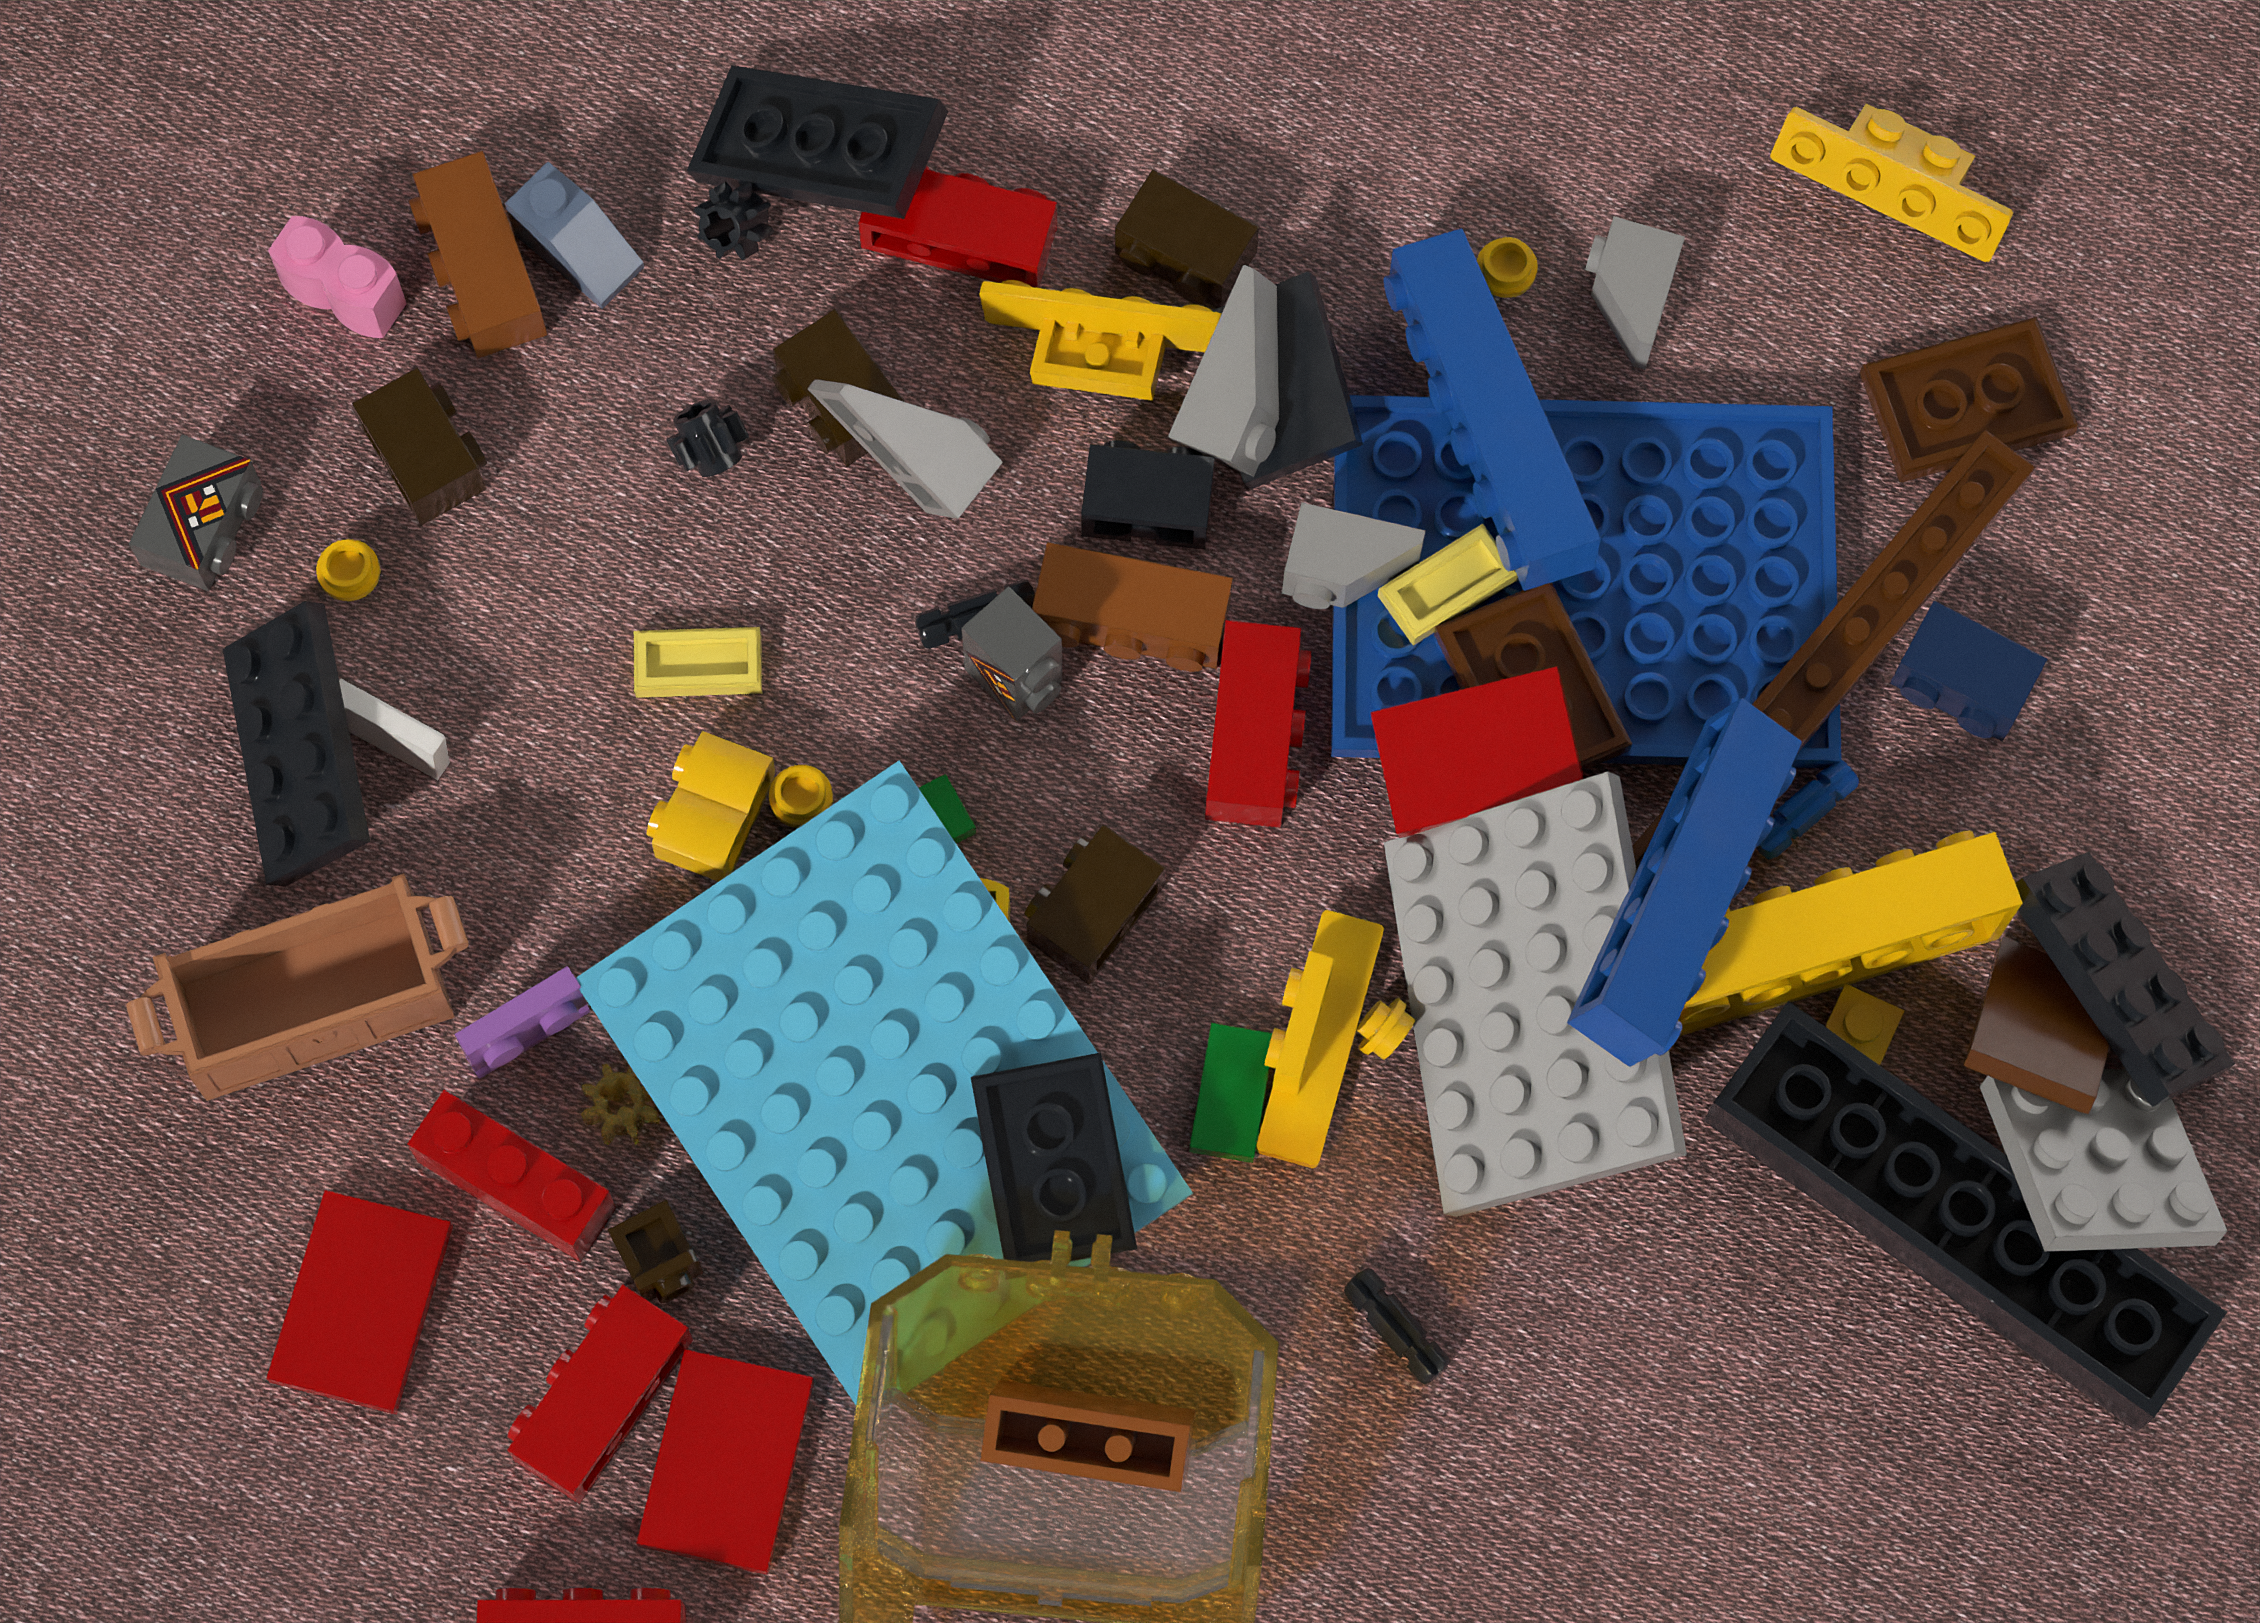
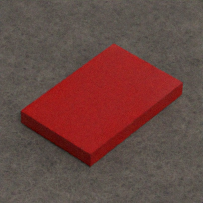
[1370,666,1584,838]
[266,1190,453,1415]
[636,1349,814,1575]

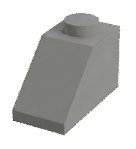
[1585,216,1685,370]
[1282,502,1425,609]

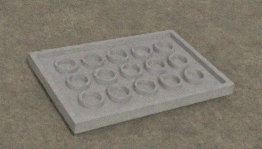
[1384,772,1687,1217]

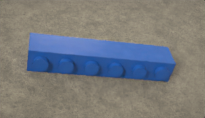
[1384,228,1601,591]
[1567,698,1802,1067]

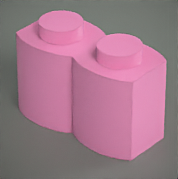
[268,216,407,338]

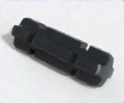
[915,580,1035,649]
[1344,1268,1450,1384]

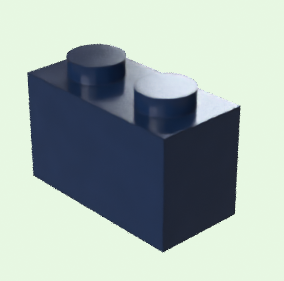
[1890,601,2048,742]

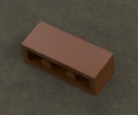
[408,151,547,359]
[1032,542,1233,672]
[980,1380,1196,1492]

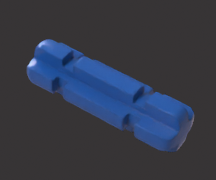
[1756,760,1859,860]

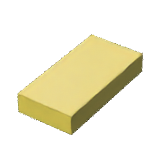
[1377,524,1518,646]
[634,627,762,698]

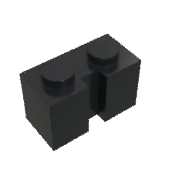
[1081,440,1215,550]

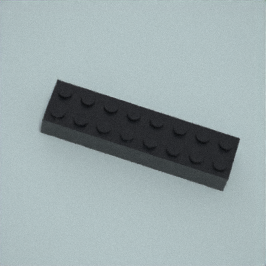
[1704,1001,2227,1432]

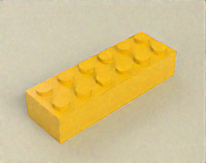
[1678,830,2023,1036]

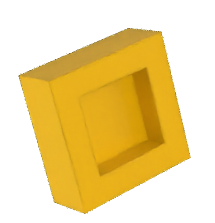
[1825,983,1904,1065]

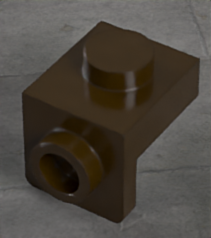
[607,1200,703,1303]

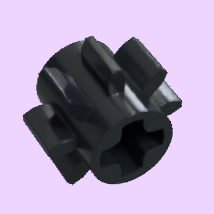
[694,182,774,260]
[666,399,749,477]

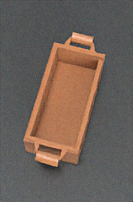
[126,873,469,1101]

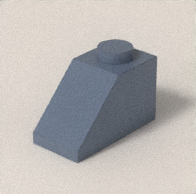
[505,162,644,309]

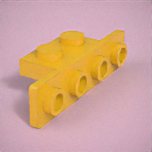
[1770,104,2013,262]
[979,280,1222,401]
[1256,910,1384,1168]

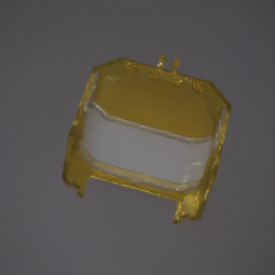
[839,1230,1279,1623]

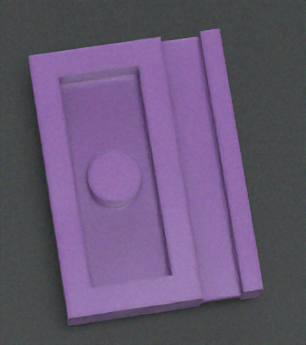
[454,966,590,1079]

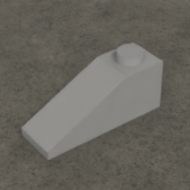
[1168,265,1279,477]
[808,379,1003,519]

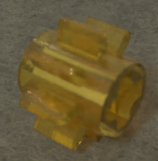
[581,1063,660,1145]

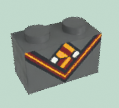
[129,434,263,591]
[962,586,1062,722]

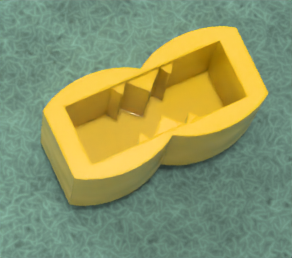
[647,731,776,882]

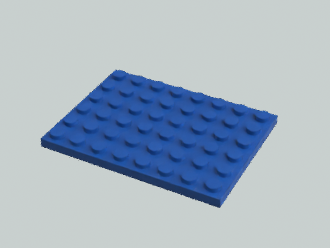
[1331,395,1842,768]

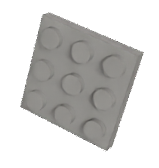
[1980,1069,2227,1252]

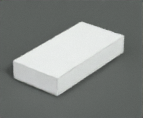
[339,679,450,780]

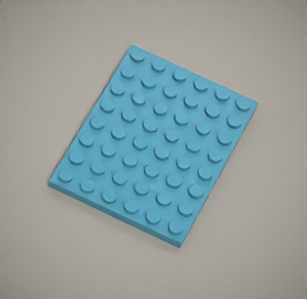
[576,760,1193,1417]

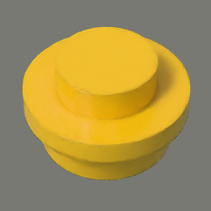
[1477,237,1538,298]
[316,539,381,601]
[769,765,833,828]
[1356,998,1415,1060]

